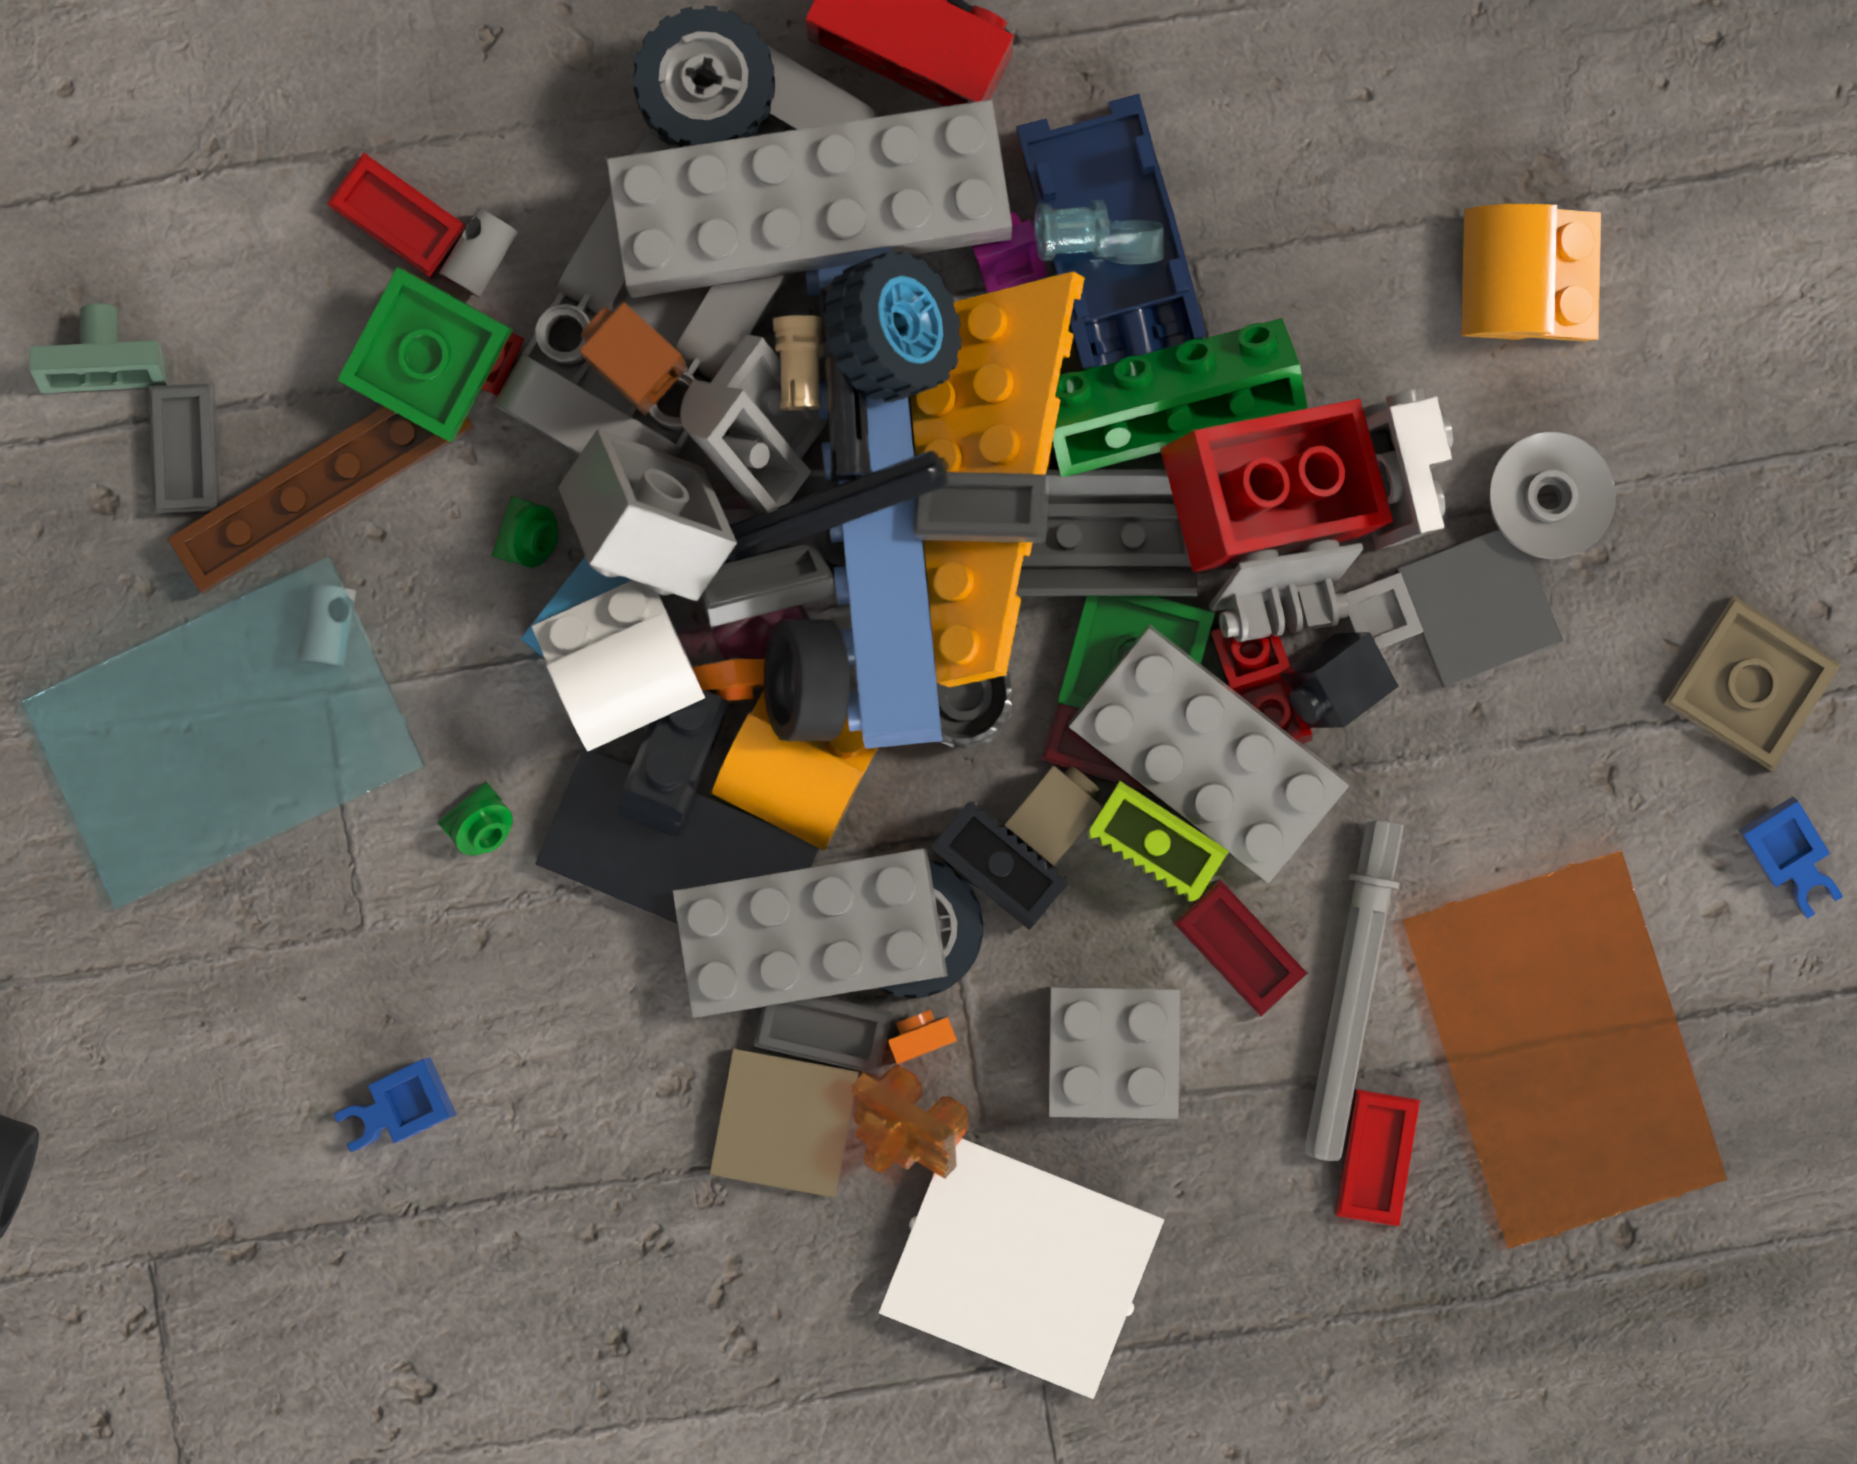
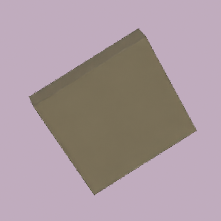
[1662,596,1842,772]
[710,1048,859,1198]

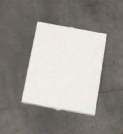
[879,1134,1165,1399]

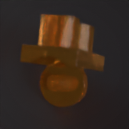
[852,1064,969,1179]

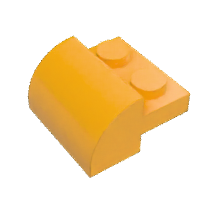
[1461,204,1601,342]
[712,690,879,851]

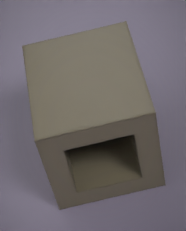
[1004,765,1103,867]

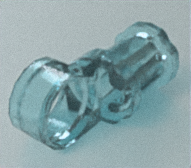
[1034,200,1164,264]

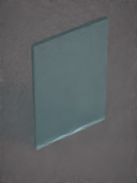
[22,557,426,909]

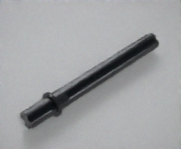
[723,451,949,564]

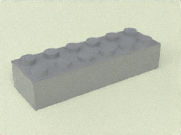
[607,100,1012,298]

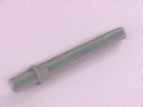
[1304,818,1404,1161]

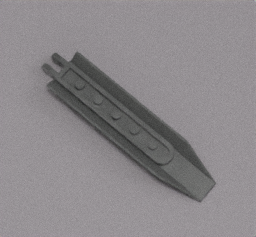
[718,469,1239,596]

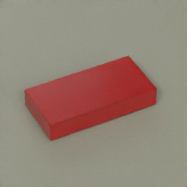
[327,152,467,280]
[1335,1089,1420,1227]

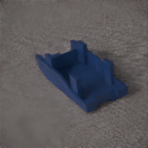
[1016,94,1207,370]

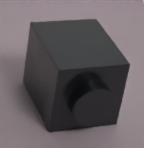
[1281,632,1399,728]

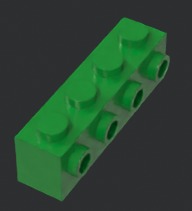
[1051,318,1308,478]

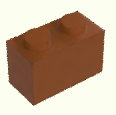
[579,302,688,416]

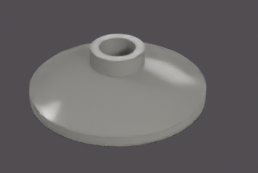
[1489,432,1616,559]

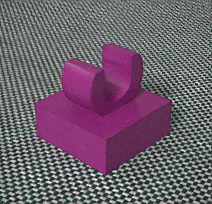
[971,212,1048,293]

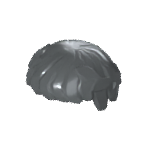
[934,658,1014,749]

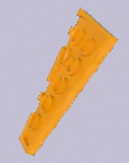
[910,271,1085,688]

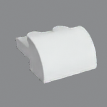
[531,580,705,751]

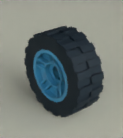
[823,251,962,402]

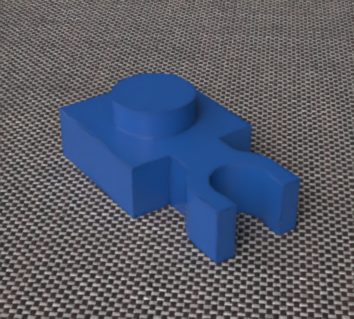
[1739,796,1843,919]
[334,1057,457,1152]

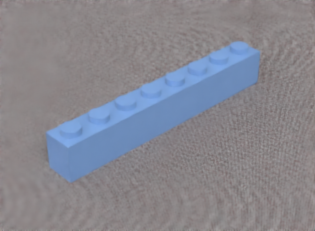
[805,263,942,749]

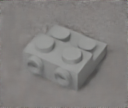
[1363,388,1453,551]

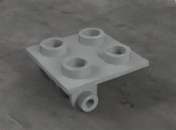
[1209,540,1363,642]

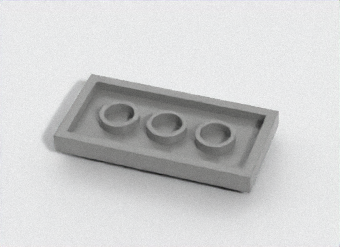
[1069,624,1350,883]
[673,849,948,1018]

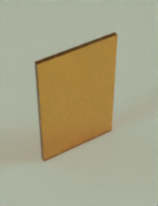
[1402,851,1728,1249]

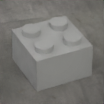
[558,429,737,601]
[1047,987,1180,1119]

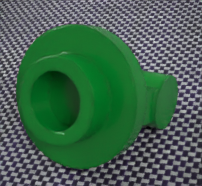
[491,496,558,568]
[437,781,513,856]

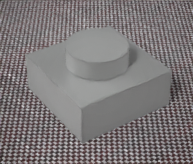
[1345,572,1424,649]

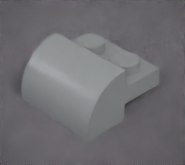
[680,334,828,514]

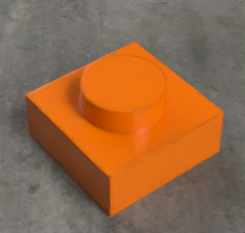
[692,659,765,704]
[888,1009,957,1064]

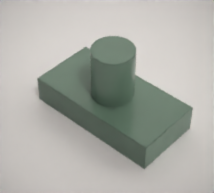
[30,303,167,393]

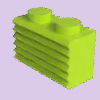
[1087,781,1229,902]

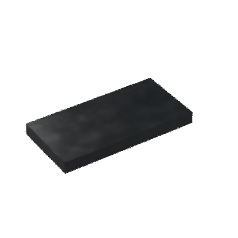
[535,746,819,924]

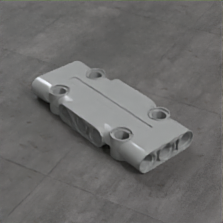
[493,46,879,457]

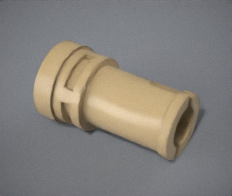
[773,315,824,411]

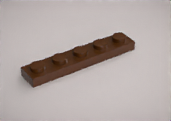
[167,406,475,594]

